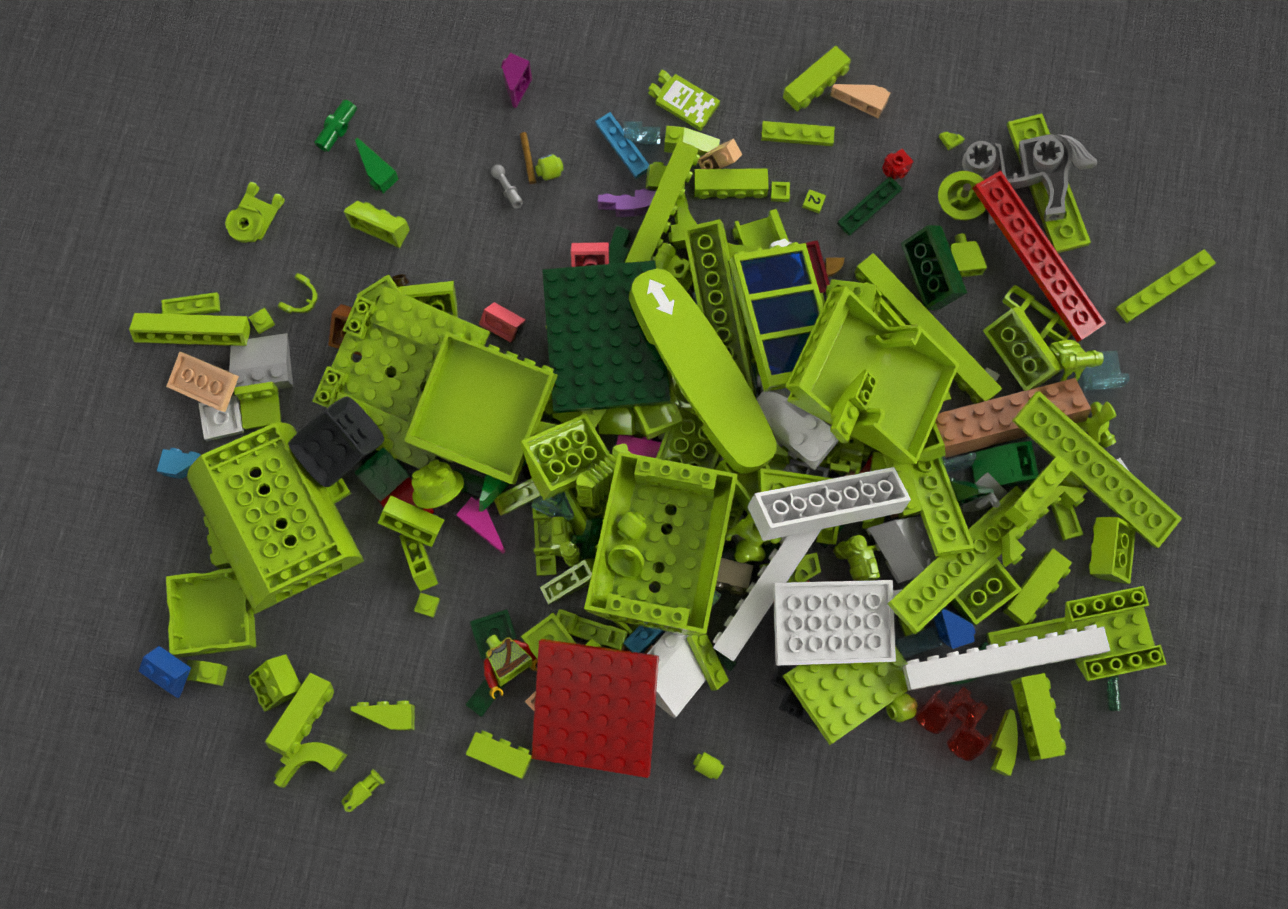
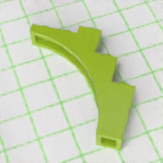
[669,193,766,271]

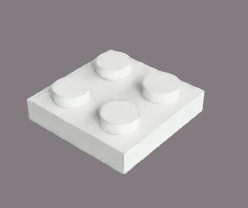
[199,396,244,441]

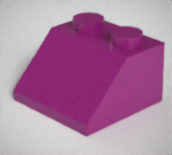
[501,53,532,108]

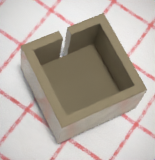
[715,558,753,597]

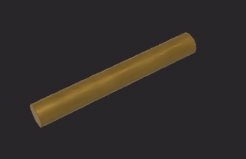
[520,132,536,184]

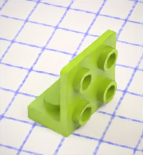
[234,382,282,430]

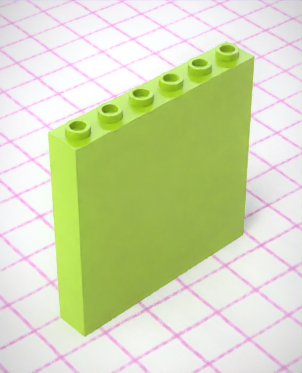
[404,331,558,484]

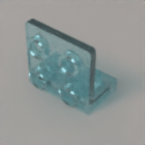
[1082,351,1130,390]

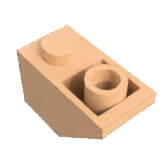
[698,139,742,169]

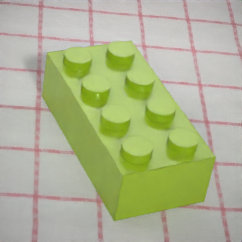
[983,307,1063,391]
[1011,673,1066,761]

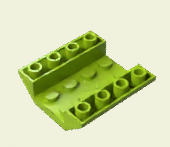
[1065,586,1167,681]

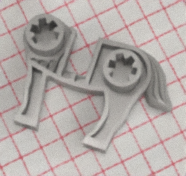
[962,134,1097,230]

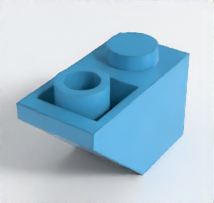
[157,448,201,479]

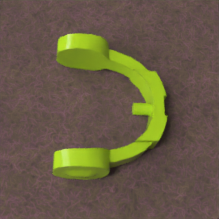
[277,273,318,314]

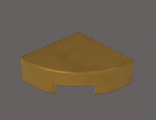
[825,258,844,277]

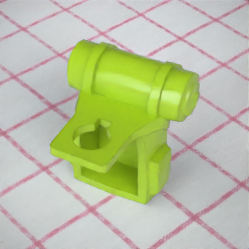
[654,243,693,292]
[1049,340,1104,382]
[534,517,583,568]
[833,535,880,581]

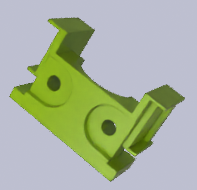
[830,436,865,476]

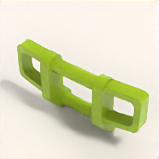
[1002,285,1072,341]

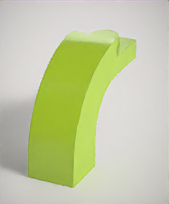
[273,742,347,788]

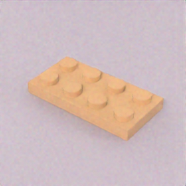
[166,352,239,412]

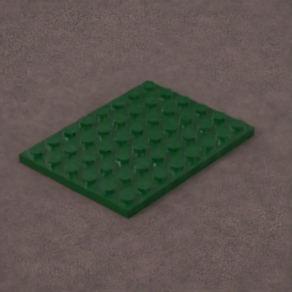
[542,260,670,414]

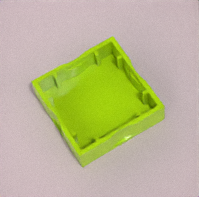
[166,568,256,658]

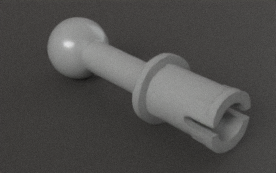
[491,165,523,209]

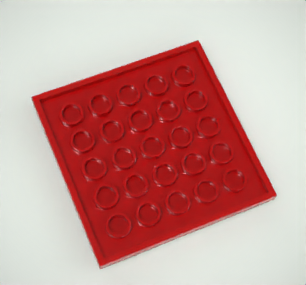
[531,639,659,778]

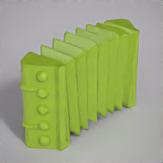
[576,444,630,509]

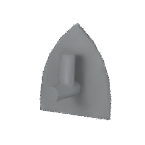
[963,472,1008,512]

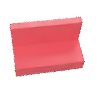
[479,302,526,343]

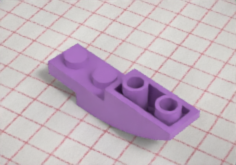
[598,189,656,217]

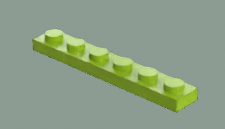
[1116,249,1216,323]

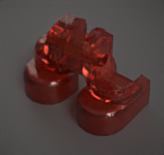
[915,686,992,761]

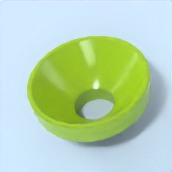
[608,545,644,578]

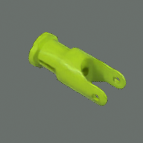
[341,769,385,812]

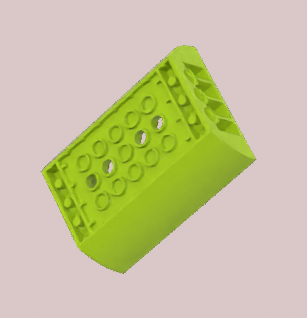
[187,423,364,614]
[584,451,738,636]

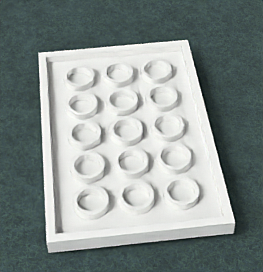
[773,580,896,665]

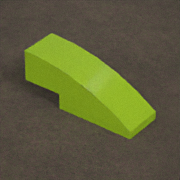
[991,709,1018,776]

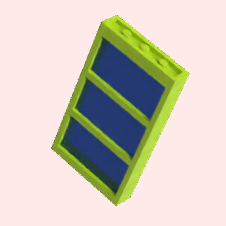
[729,242,823,392]

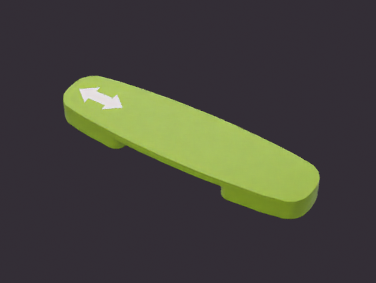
[629,269,777,474]

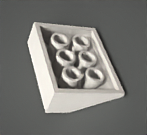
[647,631,706,719]

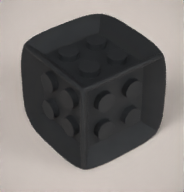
[288,396,384,487]

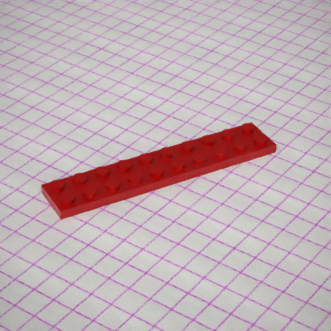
[972,171,1106,342]

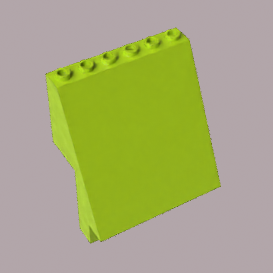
[785,286,960,464]

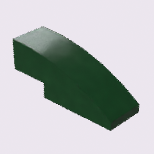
[609,225,630,264]

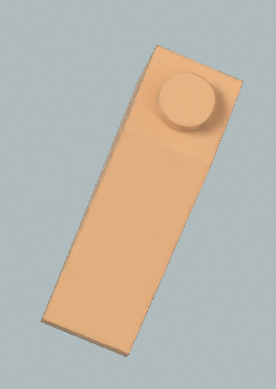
[830,84,890,119]

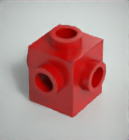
[882,148,914,180]

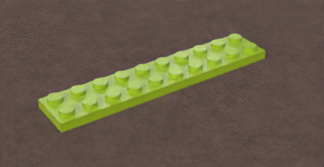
[1012,391,1182,548]
[887,486,1040,634]

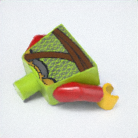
[484,635,538,699]

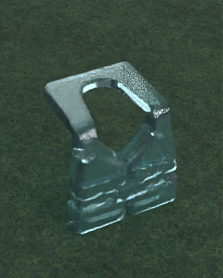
[941,453,977,472]

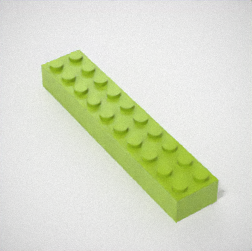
[683,219,757,399]

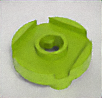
[225,205,264,243]

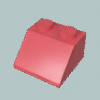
[571,242,609,267]

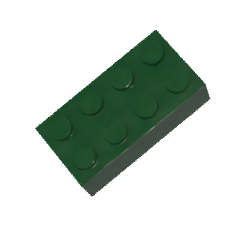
[901,225,967,310]

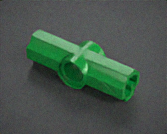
[314,99,357,152]

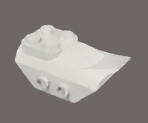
[756,388,839,470]

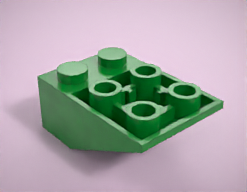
[969,441,1039,487]

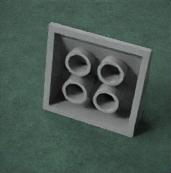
[229,333,293,393]

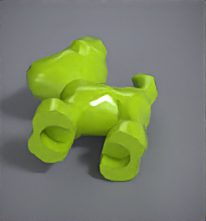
[725,513,782,563]

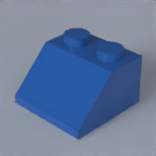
[934,608,975,649]
[138,646,191,698]

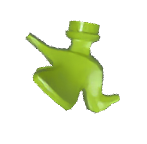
[1076,402,1117,448]

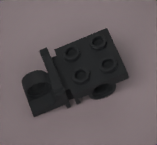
[770,665,820,731]

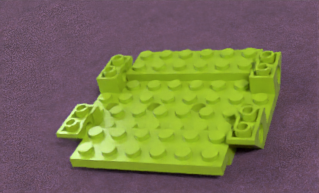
[312,286,490,469]

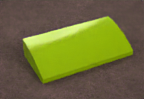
[632,391,683,440]

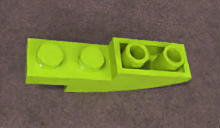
[830,369,878,443]

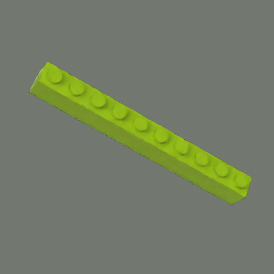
[854,253,1002,404]

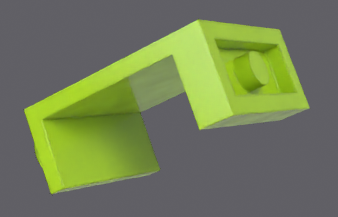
[732,209,789,250]

